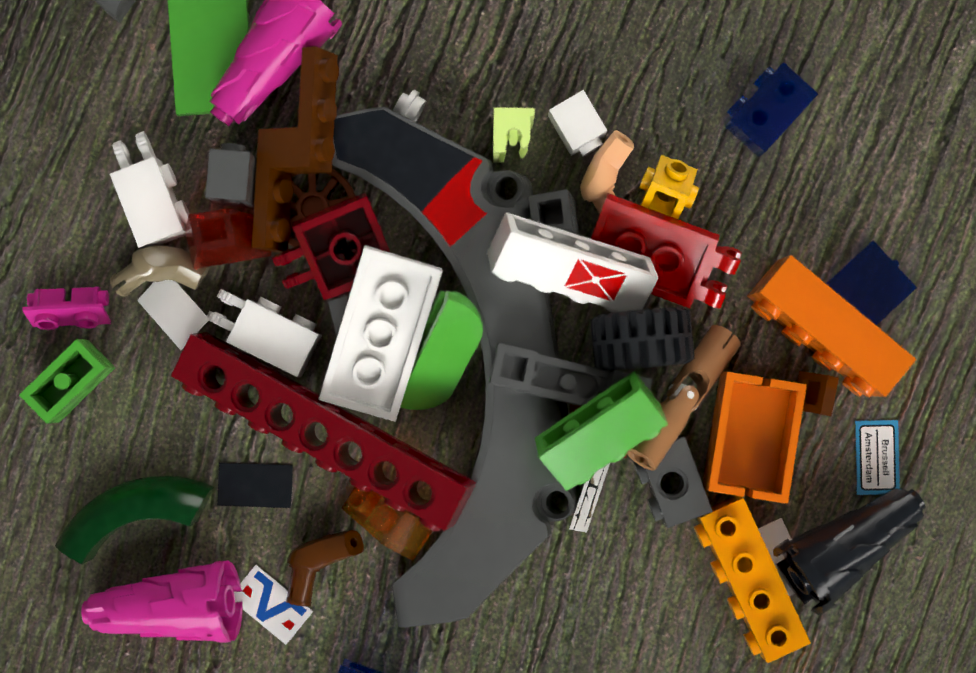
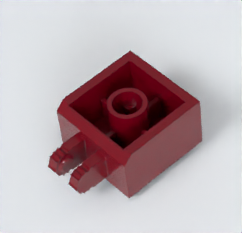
[272,192,391,300]

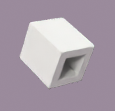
[548,90,607,156]

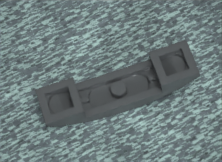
[489,343,653,406]

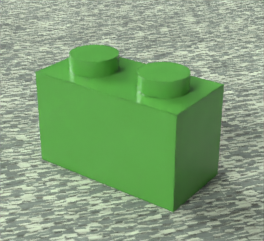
[19,339,116,424]

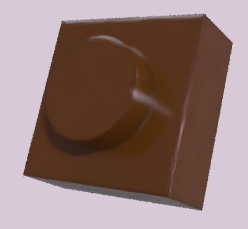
[797,371,839,416]

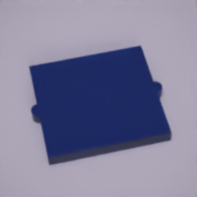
[826,240,917,325]

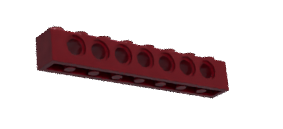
[171,332,477,531]

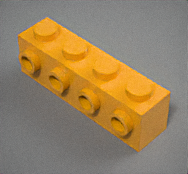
[694,496,811,663]

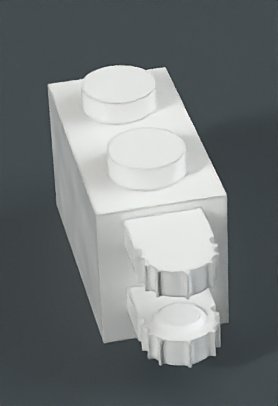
[110,131,192,248]
[207,289,322,377]

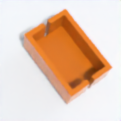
[703,372,807,504]

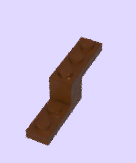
[252,46,339,252]

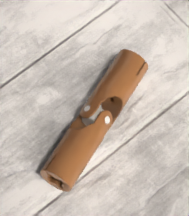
[627,325,741,471]

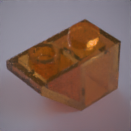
[341,487,434,560]

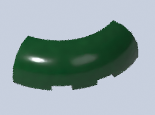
[55,476,214,564]

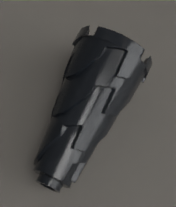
[773,488,926,615]

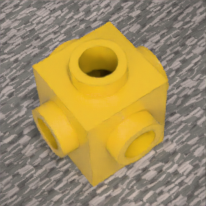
[639,155,699,219]

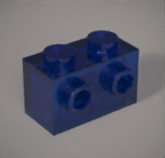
[725,62,818,157]

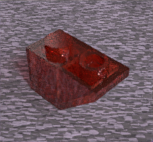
[185,208,272,269]

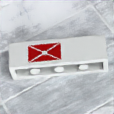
[487,212,659,313]

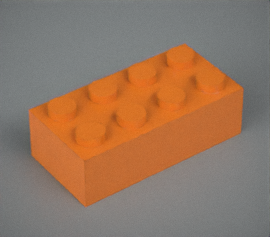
[747,255,917,398]

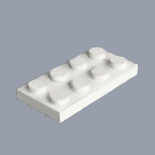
[319,245,442,422]

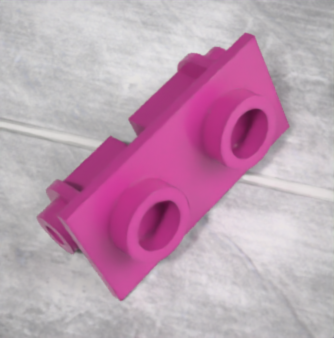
[22,287,111,330]

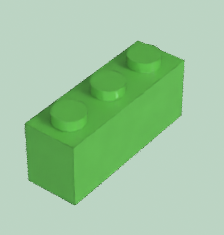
[535,371,668,491]

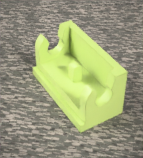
[493,108,535,163]

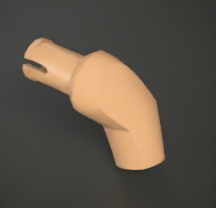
[580,130,634,215]

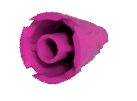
[209,0,343,127]
[81,560,243,643]

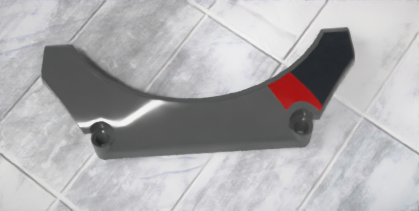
[332,107,581,627]

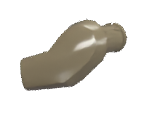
[110,245,210,297]

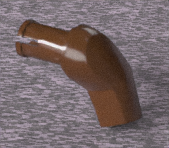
[286,530,364,607]

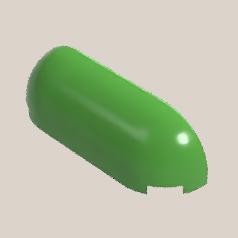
[400,290,483,410]

